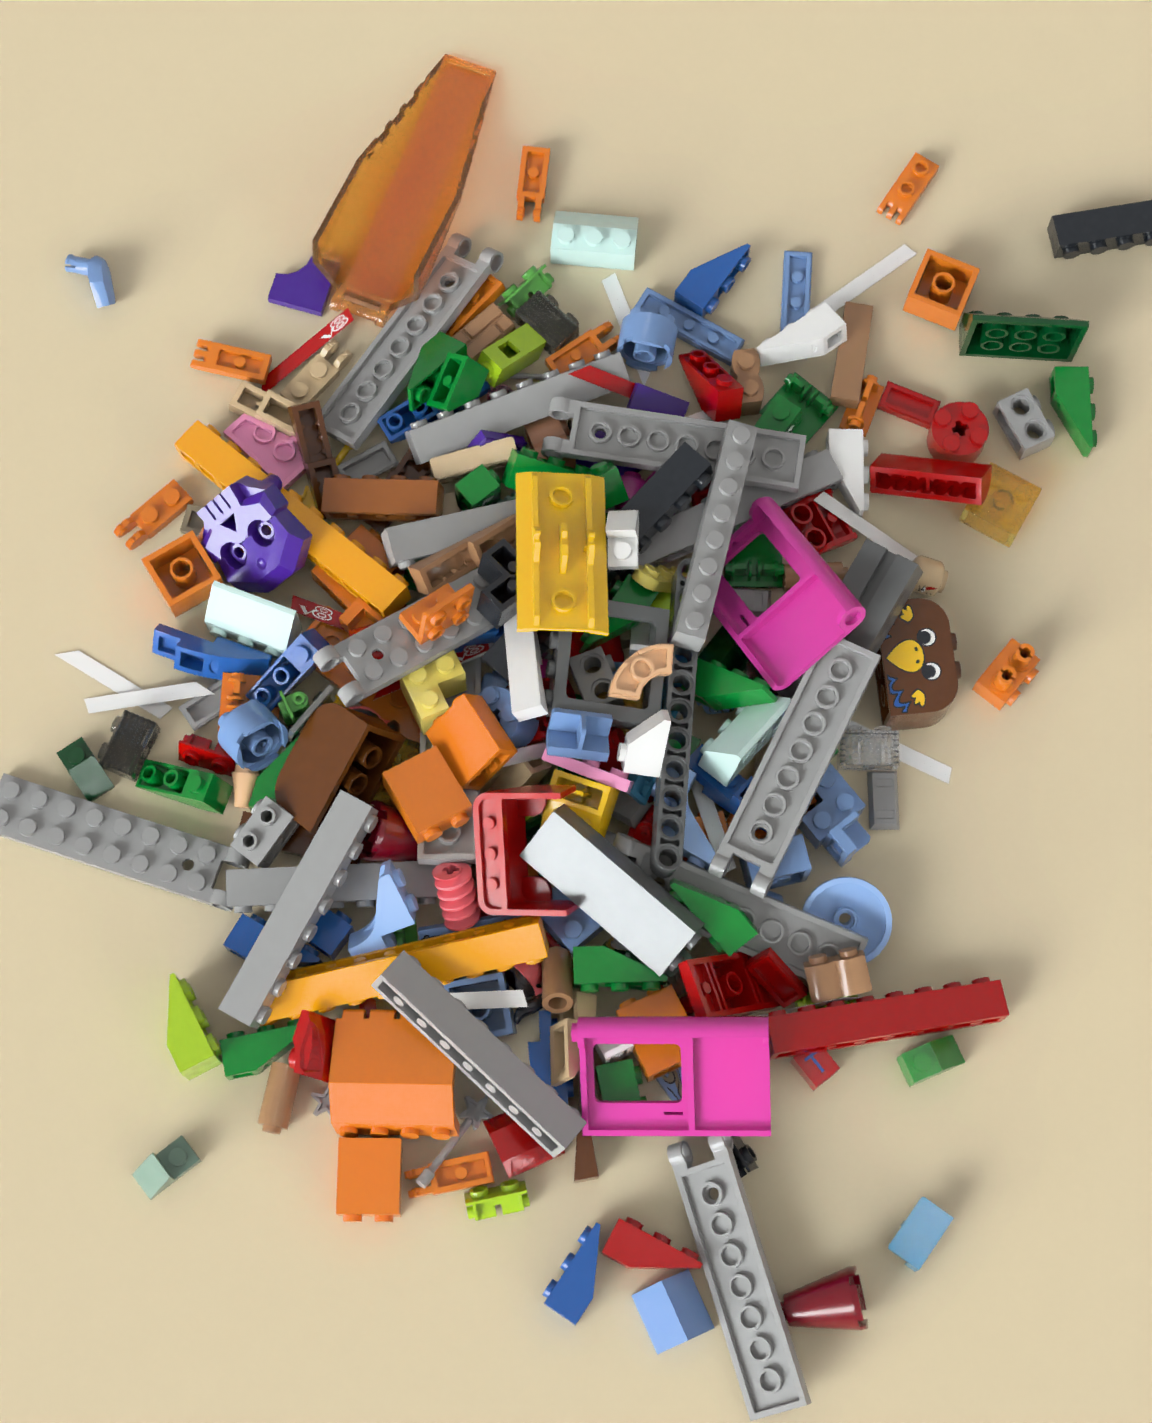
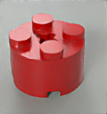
[927,402,989,463]

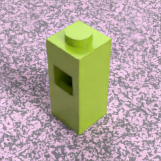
[477,323,547,388]

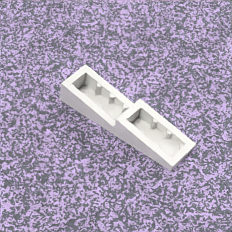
[504,614,548,722]

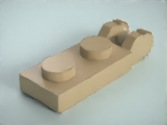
[280,339,353,404]

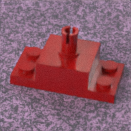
[678,952,780,1016]

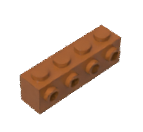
[321,474,444,522]

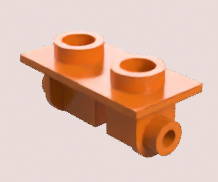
[839,375,884,437]

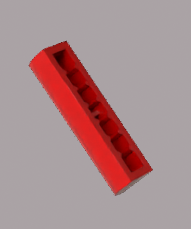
[870,453,992,505]

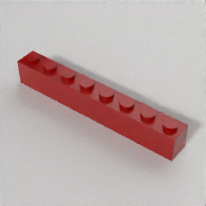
[768,977,1009,1060]

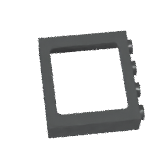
[544,600,670,730]

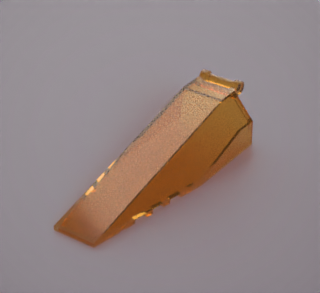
[312,54,496,328]

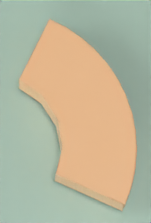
[608,643,674,701]

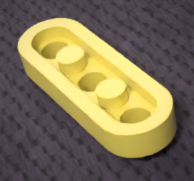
[631,563,687,593]

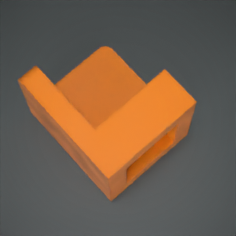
[339,596,384,633]

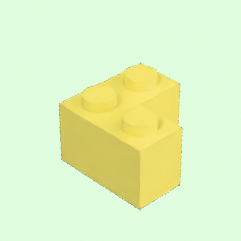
[399,650,467,736]

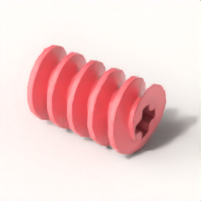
[432,862,481,931]

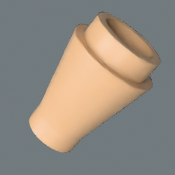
[232,765,260,809]

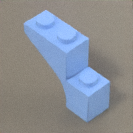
[651,768,716,870]
[348,859,419,956]

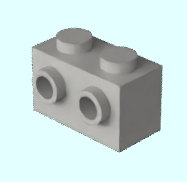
[230,796,300,868]

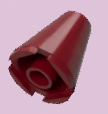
[358,800,418,861]
[780,1266,868,1330]

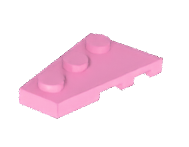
[223,413,306,490]
[541,748,634,793]

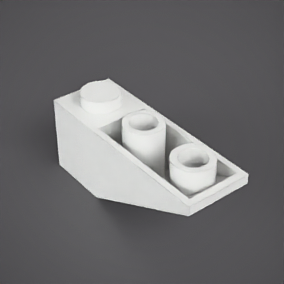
[757,302,847,367]
[826,428,869,517]

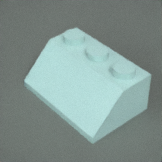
[550,211,639,271]
[204,580,302,660]
[698,696,791,787]

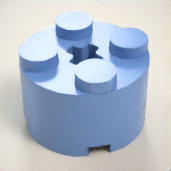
[616,308,678,371]
[478,686,539,748]
[218,699,288,771]

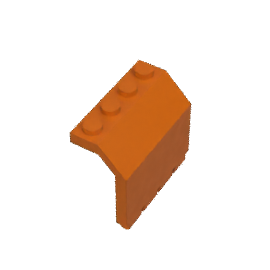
[328,1009,460,1140]

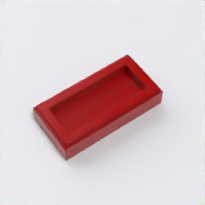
[877,381,941,429]
[745,947,808,1008]

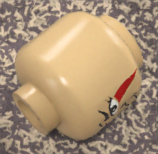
[912,555,948,597]

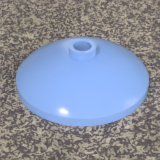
[802,877,892,963]

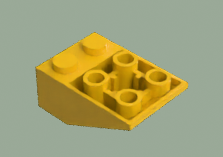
[540,769,620,838]

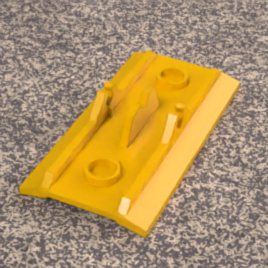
[515,472,609,636]

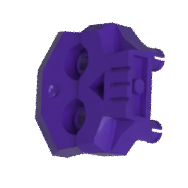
[197,474,312,593]

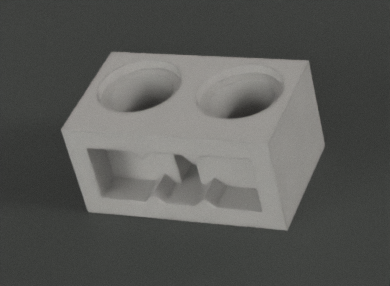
[993,388,1055,460]
[569,646,624,706]

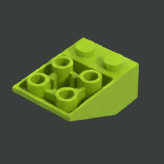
[167,973,222,1080]

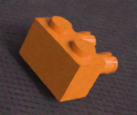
[972,638,1041,711]

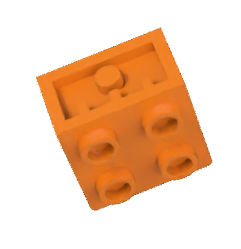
[399,583,475,645]

